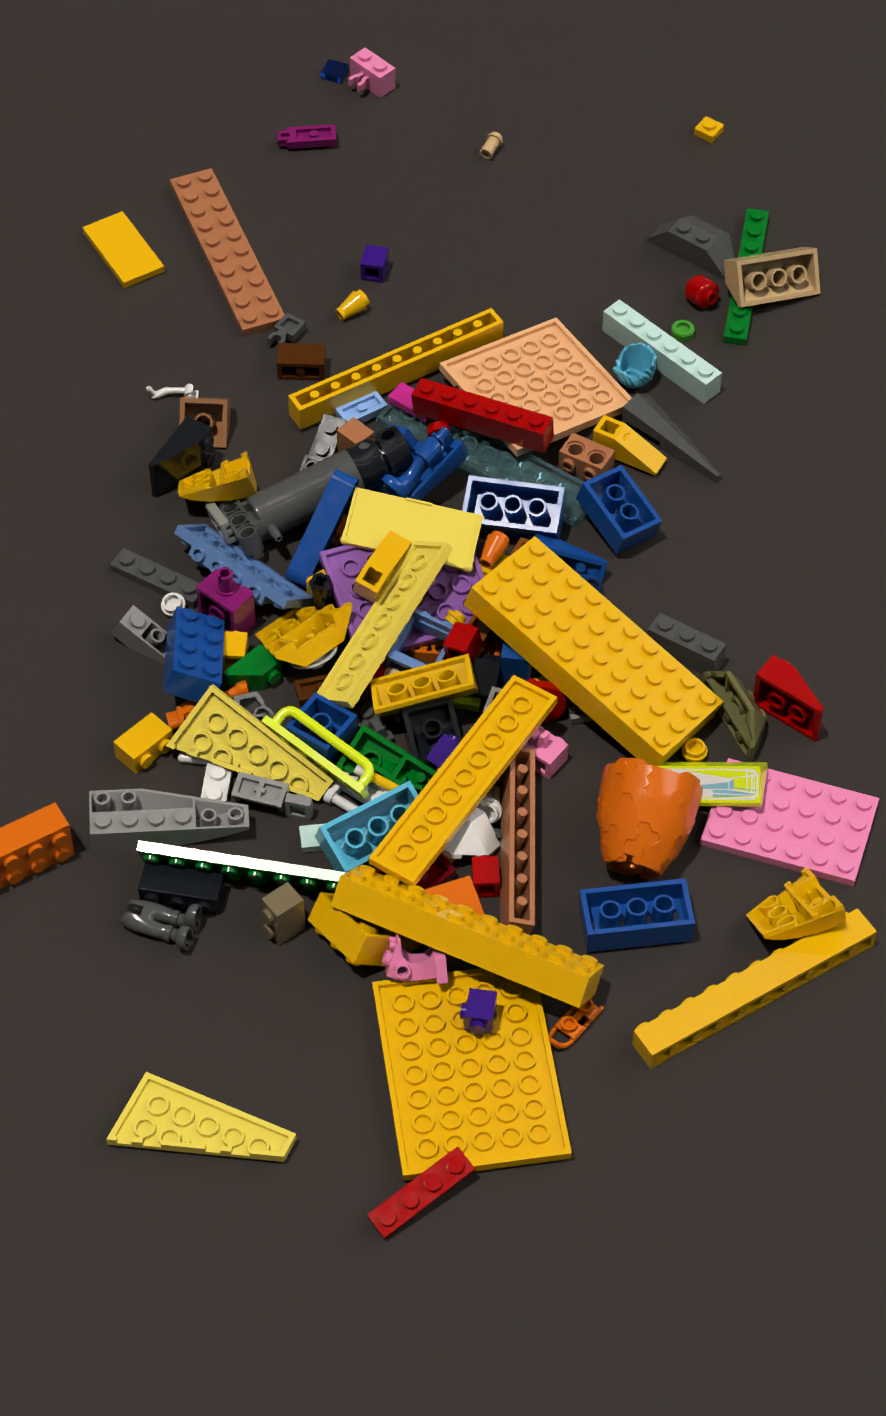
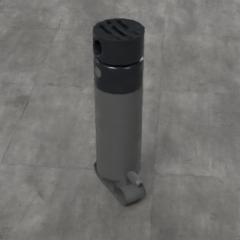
[219,425,414,557]

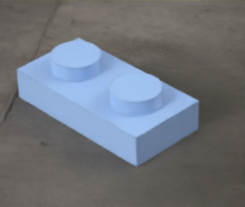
[335,391,388,423]

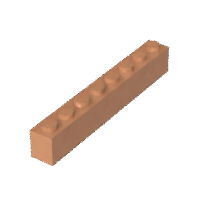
[500,747,535,935]

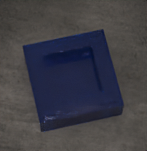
[321,59,349,83]

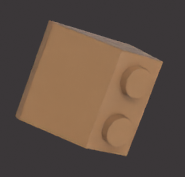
[179,397,231,448]

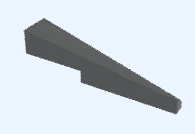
[622,393,722,483]

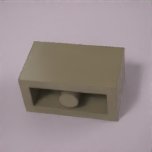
[261,882,306,946]

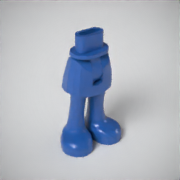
[381,426,452,498]

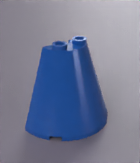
[371,424,468,500]

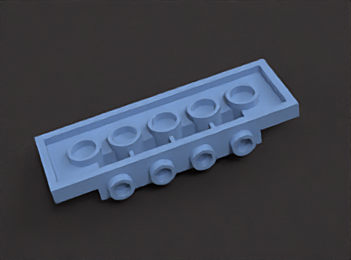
[174,524,313,610]

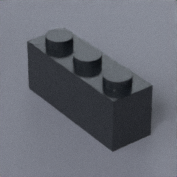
[138,862,225,915]

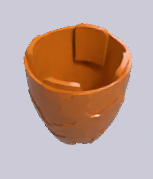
[597,758,703,880]

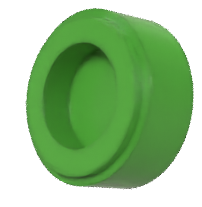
[671,320,695,342]

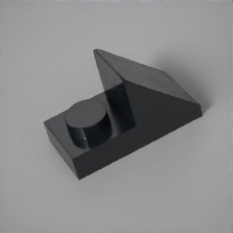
[469,653,501,699]

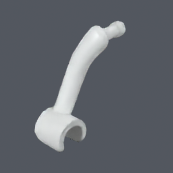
[146,384,199,399]

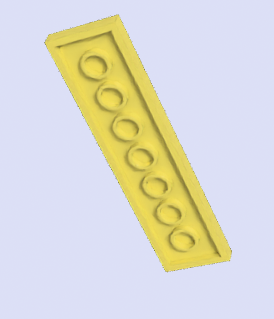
[317,541,453,708]

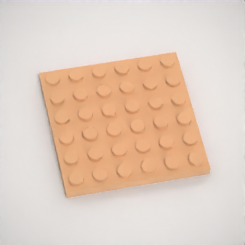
[439,318,632,457]

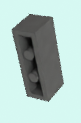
[647,613,726,675]

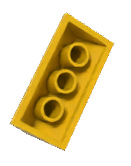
[370,653,479,718]

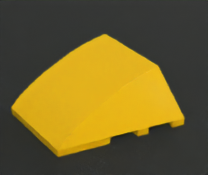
[178,451,257,502]
[255,602,353,667]
[746,867,846,940]

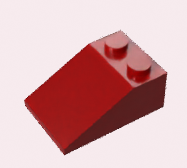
[753,655,824,742]

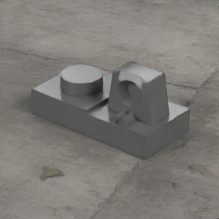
[349,700,395,743]

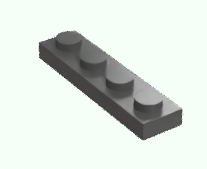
[110,548,199,609]

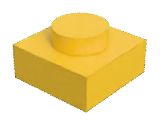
[694,116,724,143]

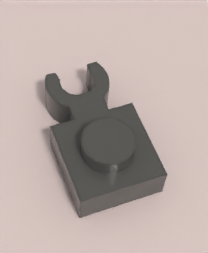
[268,313,306,346]

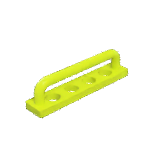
[262,706,374,800]

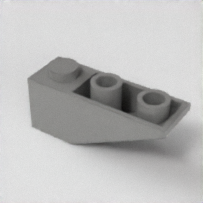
[110,605,167,665]

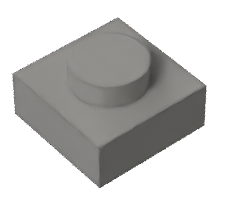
[284,793,313,821]

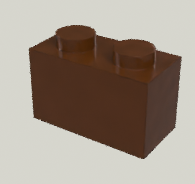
[277,343,326,381]

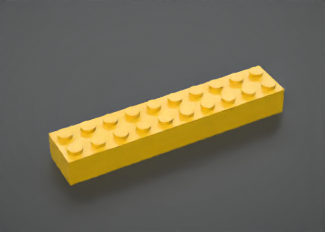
[331,865,605,1008]

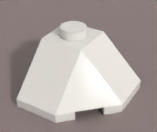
[441,807,501,859]

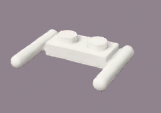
[178,752,233,802]

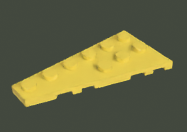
[166,684,336,801]
[106,1072,297,1162]

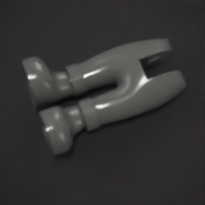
[120,899,202,951]

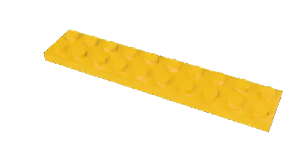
[368,675,557,885]

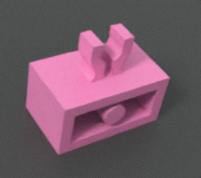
[348,48,396,98]
[524,725,568,779]

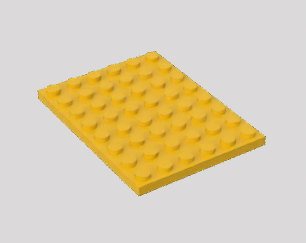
[372,968,572,1181]

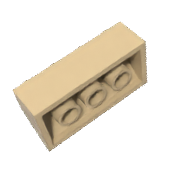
[723,247,821,307]

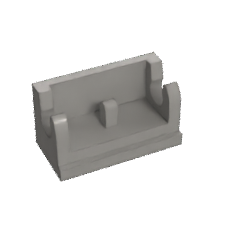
[231,772,291,813]

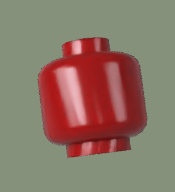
[685,275,719,309]

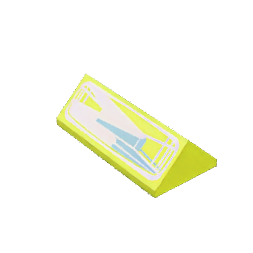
[657,762,768,807]

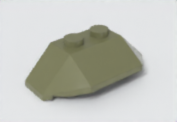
[702,671,767,762]

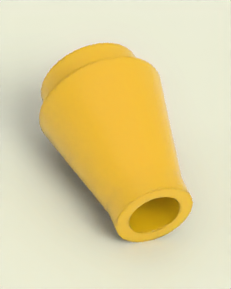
[335,289,370,321]

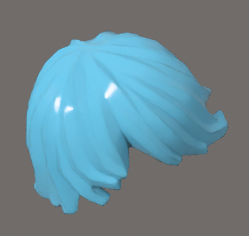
[613,342,657,389]

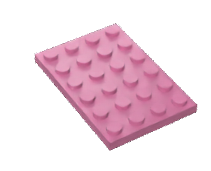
[700,758,879,887]

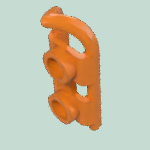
[548,999,604,1049]

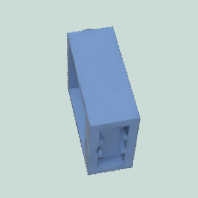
[385,609,453,671]

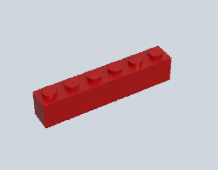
[411,378,554,453]

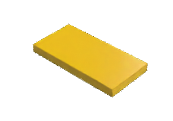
[82,211,165,289]

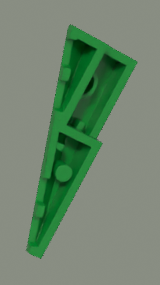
[336,724,437,790]

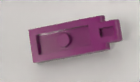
[276,124,337,149]

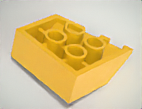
[307,892,422,966]

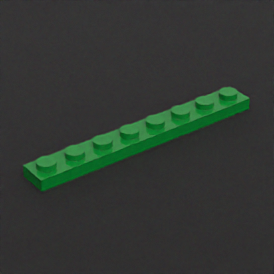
[723,208,769,346]

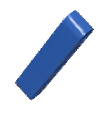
[285,469,359,588]

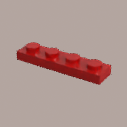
[367,1146,475,1240]

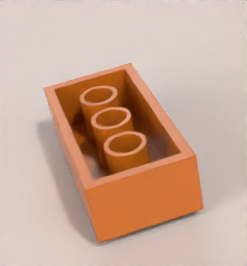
[0,802,75,890]

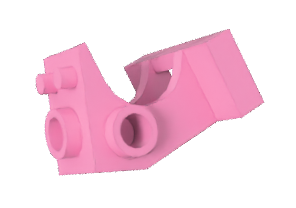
[382,933,448,984]

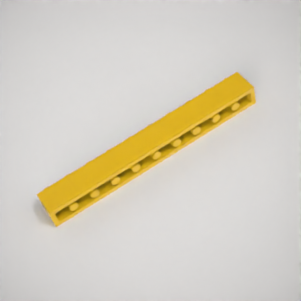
[288,308,504,430]
[632,908,877,1069]

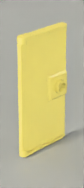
[340,487,483,573]

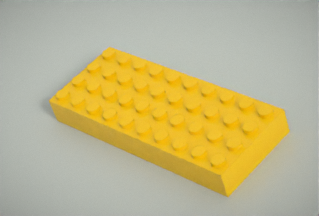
[463,536,724,766]

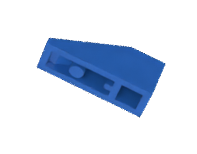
[535,533,608,583]

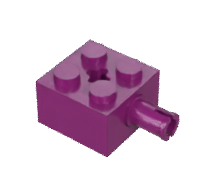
[196,567,256,632]

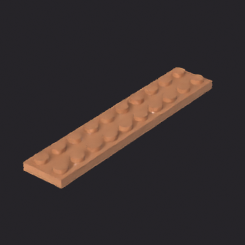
[170,168,285,336]

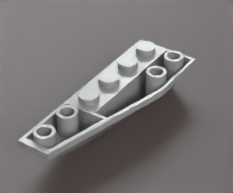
[89,788,249,852]

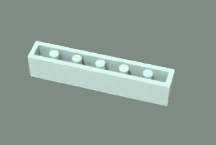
[602,299,722,404]

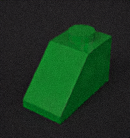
[223,644,282,691]

